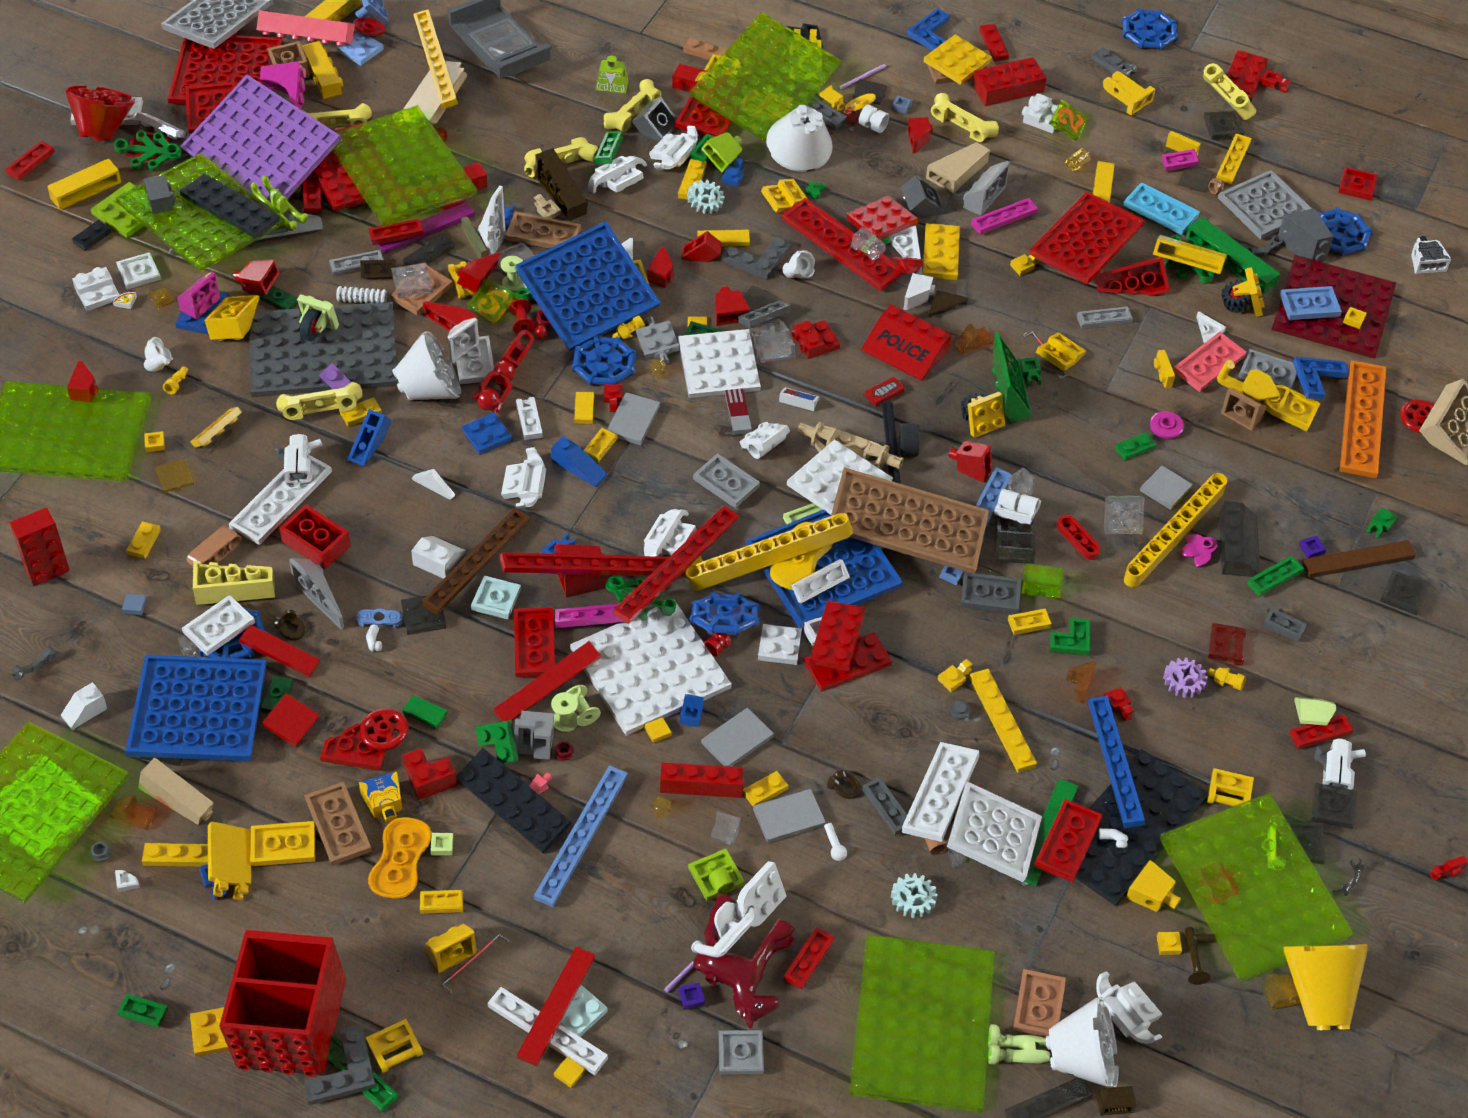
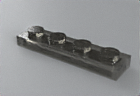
[1004,1077,1093,1118]

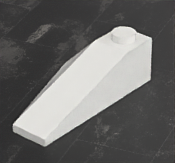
[477,185,505,256]

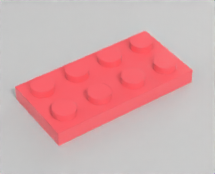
[1173,332,1247,392]

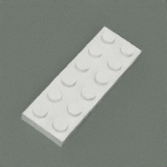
[229,454,332,545]
[902,742,979,842]

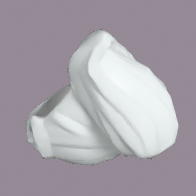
[783,250,815,279]
[144,337,173,372]

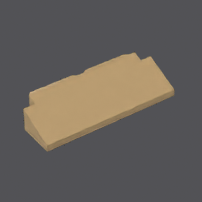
[394,61,467,136]

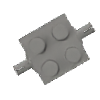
[636,316,680,365]

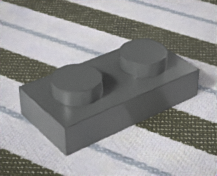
[1263,608,1307,642]

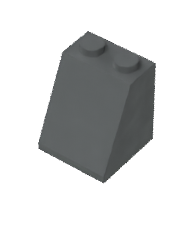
[1277,208,1333,262]

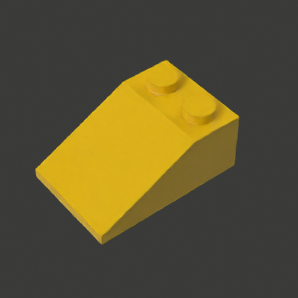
[204,295,259,341]

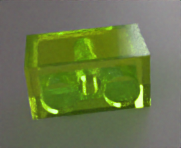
[1021,563,1063,598]

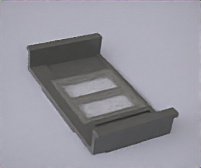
[447,0,552,79]

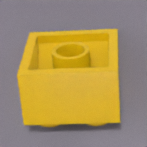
[425,923,477,973]

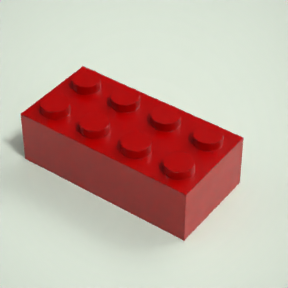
[972,57,1047,106]
[9,507,70,586]

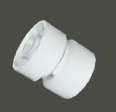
[859,105,889,133]

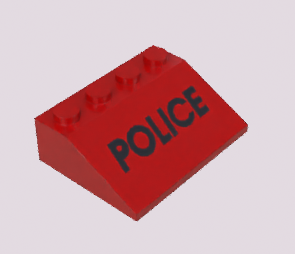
[861,304,952,381]

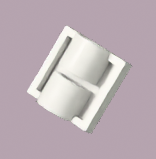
[740,422,790,459]
[994,489,1041,524]

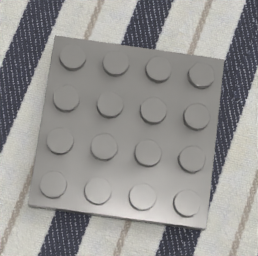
[1218,170,1312,240]

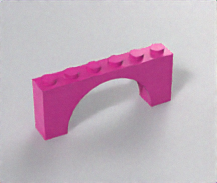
[260,61,306,111]

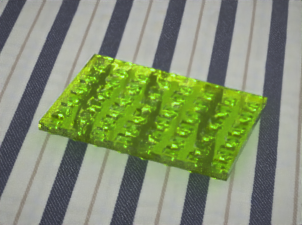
[690,11,842,142]
[332,105,477,227]
[116,153,285,272]
[0,381,151,482]
[0,721,129,904]
[1160,793,1353,982]
[849,934,995,1113]

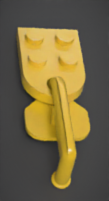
[1217,359,1321,432]

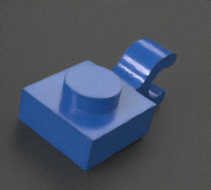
[722,157,744,187]

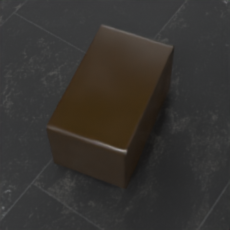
[1096,1086,1137,1116]

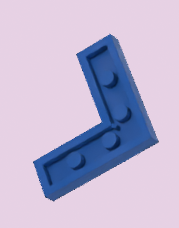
[906,8,950,51]
[1293,357,1349,400]

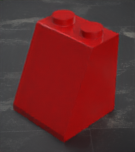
[554,544,613,598]

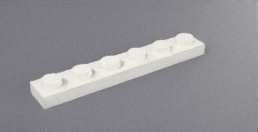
[488,987,608,1075]

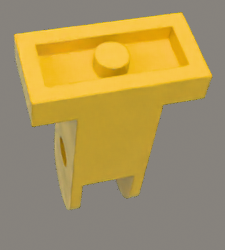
[1103,71,1155,116]

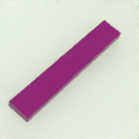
[377,202,475,254]

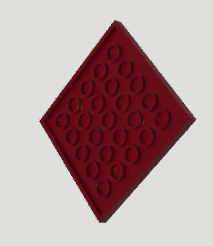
[1271,255,1397,359]

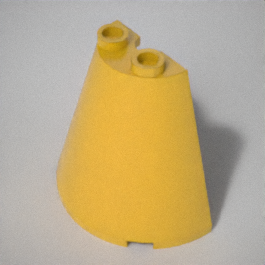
[1284,944,1368,1030]

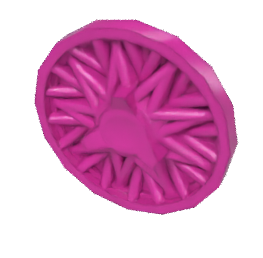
[1150,411,1184,439]

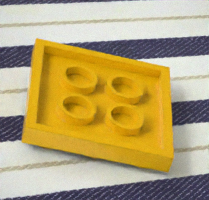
[924,34,992,85]

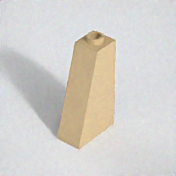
[926,142,990,194]
[138,757,213,825]

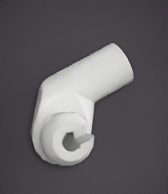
[366,625,382,652]
[1099,829,1128,848]

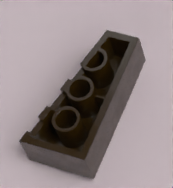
[535,148,588,221]

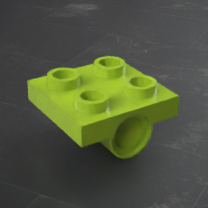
[688,849,745,901]

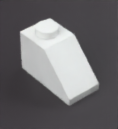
[903,273,935,310]
[61,682,107,730]

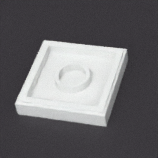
[116,252,161,290]

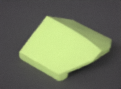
[1294,697,1336,725]

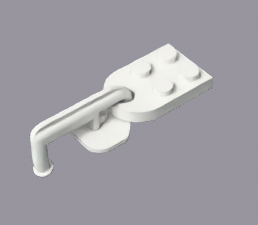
[691,861,787,958]

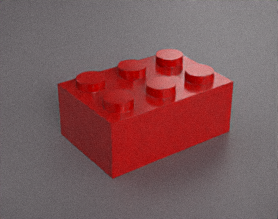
[279,504,351,570]

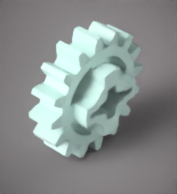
[687,180,725,214]
[891,873,937,918]

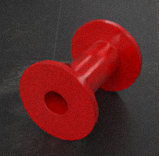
[509,299,536,335]

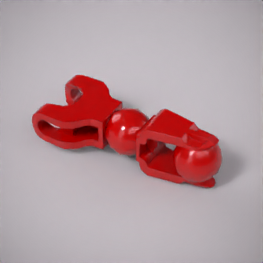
[472,330,534,414]

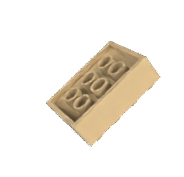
[1419,379,1468,465]

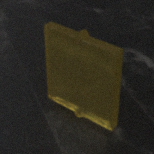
[155,458,194,493]

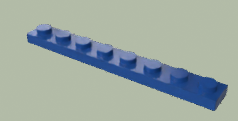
[1088,696,1145,828]

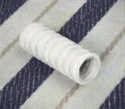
[336,286,387,304]

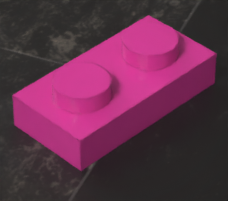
[1162,149,1199,172]

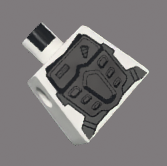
[1412,236,1451,274]

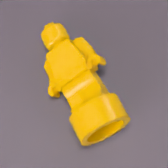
[612,315,645,339]
[163,366,188,395]
[1207,668,1246,691]

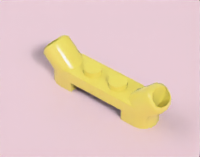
[1203,63,1256,120]
[604,79,662,132]
[931,93,999,142]
[303,103,372,129]
[524,137,598,178]
[276,382,363,420]

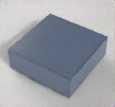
[891,95,913,114]
[122,594,147,615]

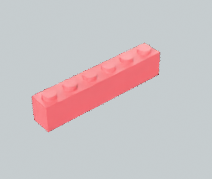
[257,10,355,46]

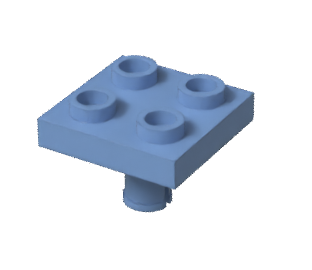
[355,0,389,26]

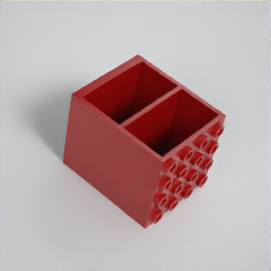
[219,929,346,1077]

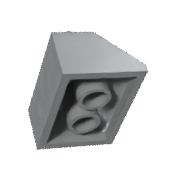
[963,161,1010,216]

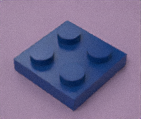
[462,412,512,455]

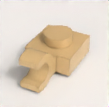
[534,194,561,219]

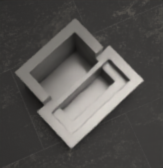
[514,711,554,760]

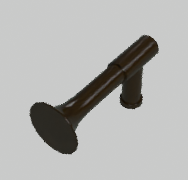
[1185,927,1215,985]

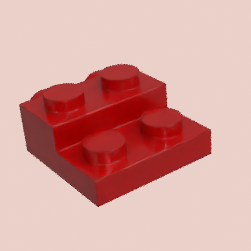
[791,320,840,359]

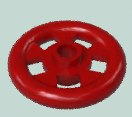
[1400,399,1435,434]
[360,708,409,751]

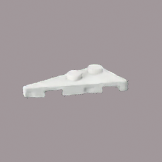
[889,226,922,274]

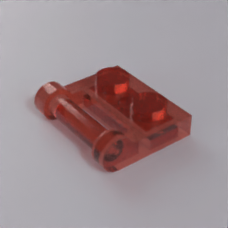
[1208,623,1246,666]

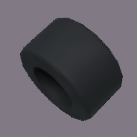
[900,423,919,457]

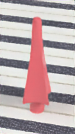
[529,772,552,794]

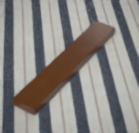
[1302,540,1416,578]

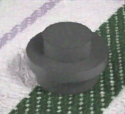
[950,701,970,720]
[90,842,112,862]

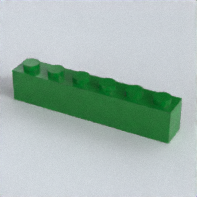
[1186,217,1280,295]

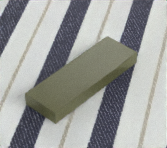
[461,216,488,258]

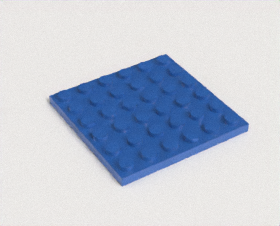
[515,221,661,352]
[746,509,903,629]
[125,655,267,761]

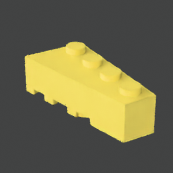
[193,561,275,605]

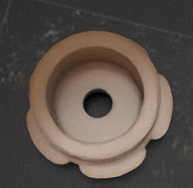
[1209,178,1224,194]

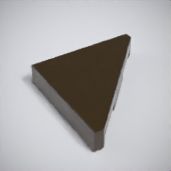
[928,290,968,317]

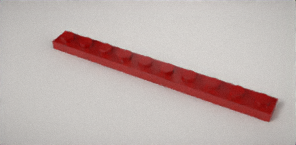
[613,506,739,624]
[499,552,687,577]

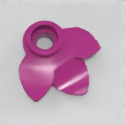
[1180,534,1217,567]

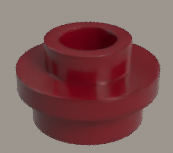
[554,741,574,761]

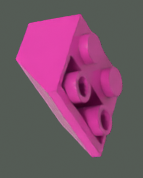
[177,272,220,319]

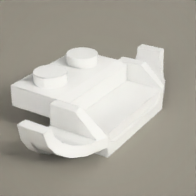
[649,126,698,170]
[588,156,647,194]
[501,447,547,510]
[644,509,697,556]
[1096,971,1162,1044]

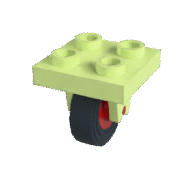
[297,294,339,341]

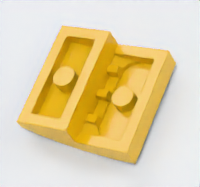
[761,179,807,213]
[1035,332,1087,371]

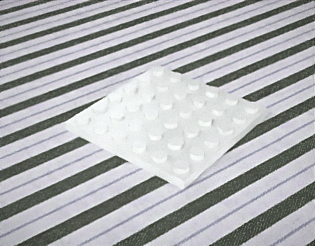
[570,599,731,736]

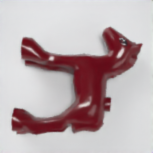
[693,894,794,1029]

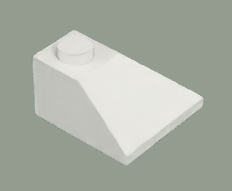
[448,318,479,363]

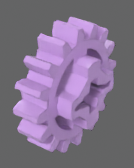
[1163,658,1208,698]

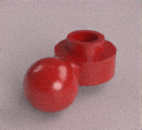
[534,310,552,339]

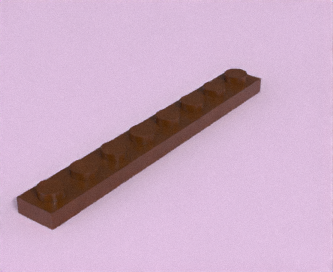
[422,508,530,615]

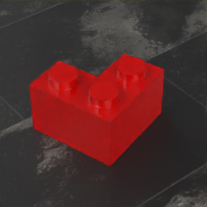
[402,748,457,800]

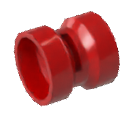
[704,633,732,657]

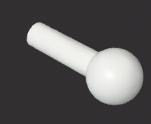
[824,823,847,861]

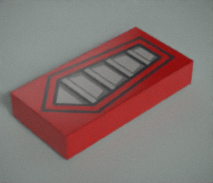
[865,376,905,407]

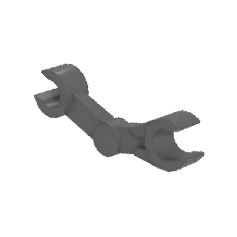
[1245,236,1283,256]
[10,646,57,681]

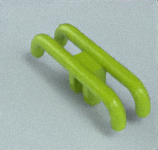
[251,175,308,231]

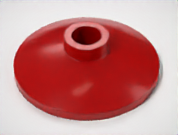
[353,17,385,37]

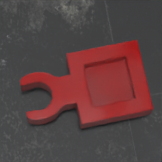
[1429,855,1468,880]

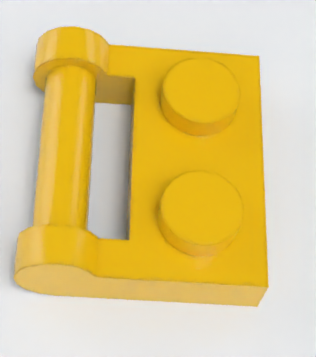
[1207,768,1254,812]
[366,1019,423,1074]

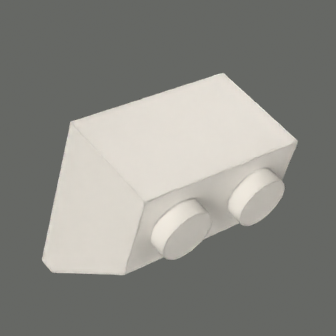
[411,536,466,579]

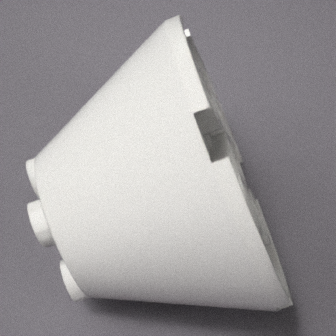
[766,105,833,172]
[392,331,461,401]
[1046,997,1119,1088]

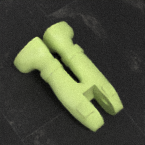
[988,1024,1050,1065]

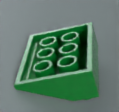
[992,332,1032,424]

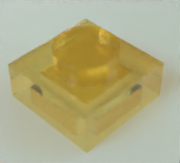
[149,286,174,309]

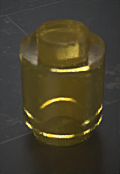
[1066,148,1090,171]

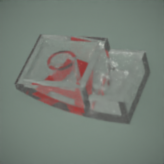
[747,318,796,363]

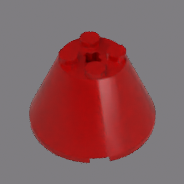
[65,85,135,142]

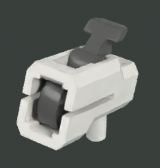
[275,434,322,483]
[1314,739,1366,795]

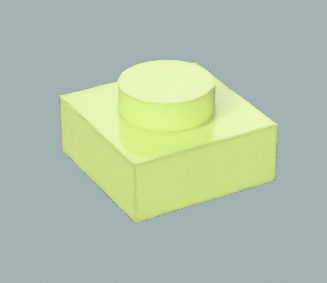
[431,833,454,855]

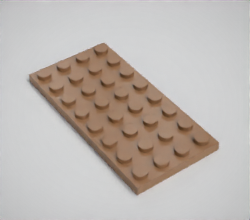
[831,467,989,574]

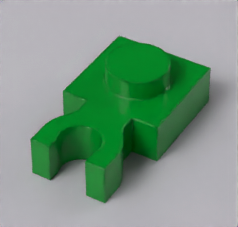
[1019,357,1042,386]
[1366,507,1398,539]

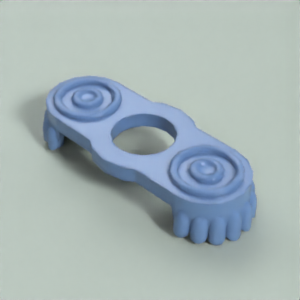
[356,608,403,629]

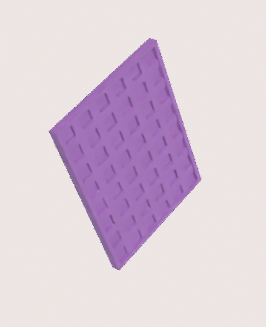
[180,75,342,207]

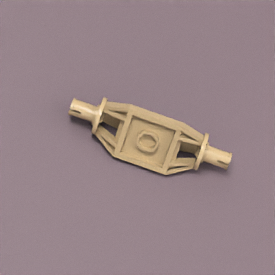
[797,422,903,470]

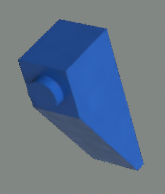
[347,409,392,467]
[551,436,607,487]

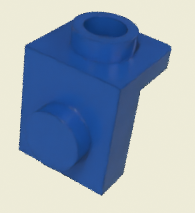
[679,694,704,727]

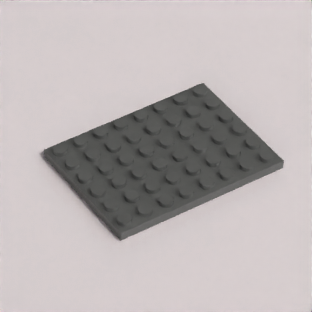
[249,302,398,397]

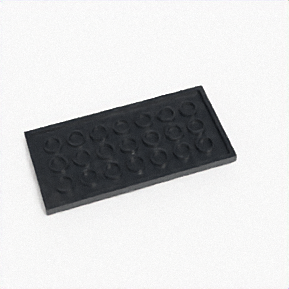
[1075,749,1209,906]

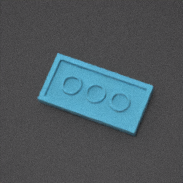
[1123,182,1200,235]

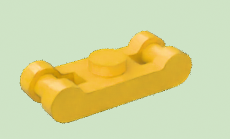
[448,261,477,299]

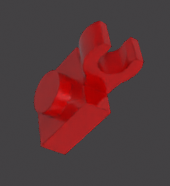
[1260,69,1290,93]
[604,384,622,412]
[1104,687,1134,721]

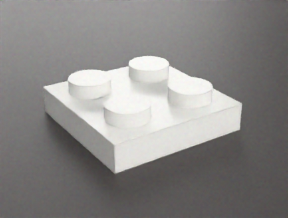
[758,624,802,665]

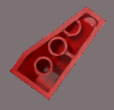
[1094,257,1170,295]

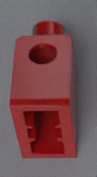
[234,260,280,295]
[715,286,750,326]
[949,441,992,483]

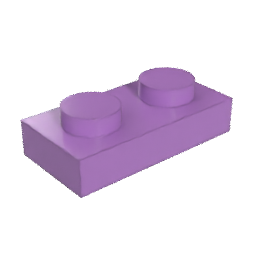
[319,363,351,390]

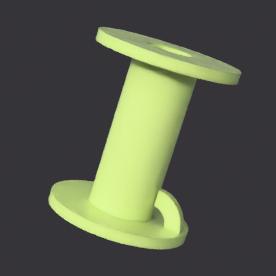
[501,256,524,292]
[567,685,601,726]
[551,692,578,732]

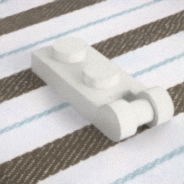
[516,397,543,440]

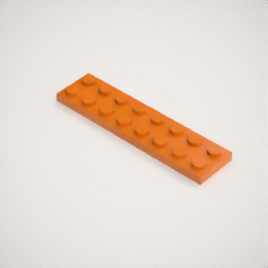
[1339,360,1386,478]

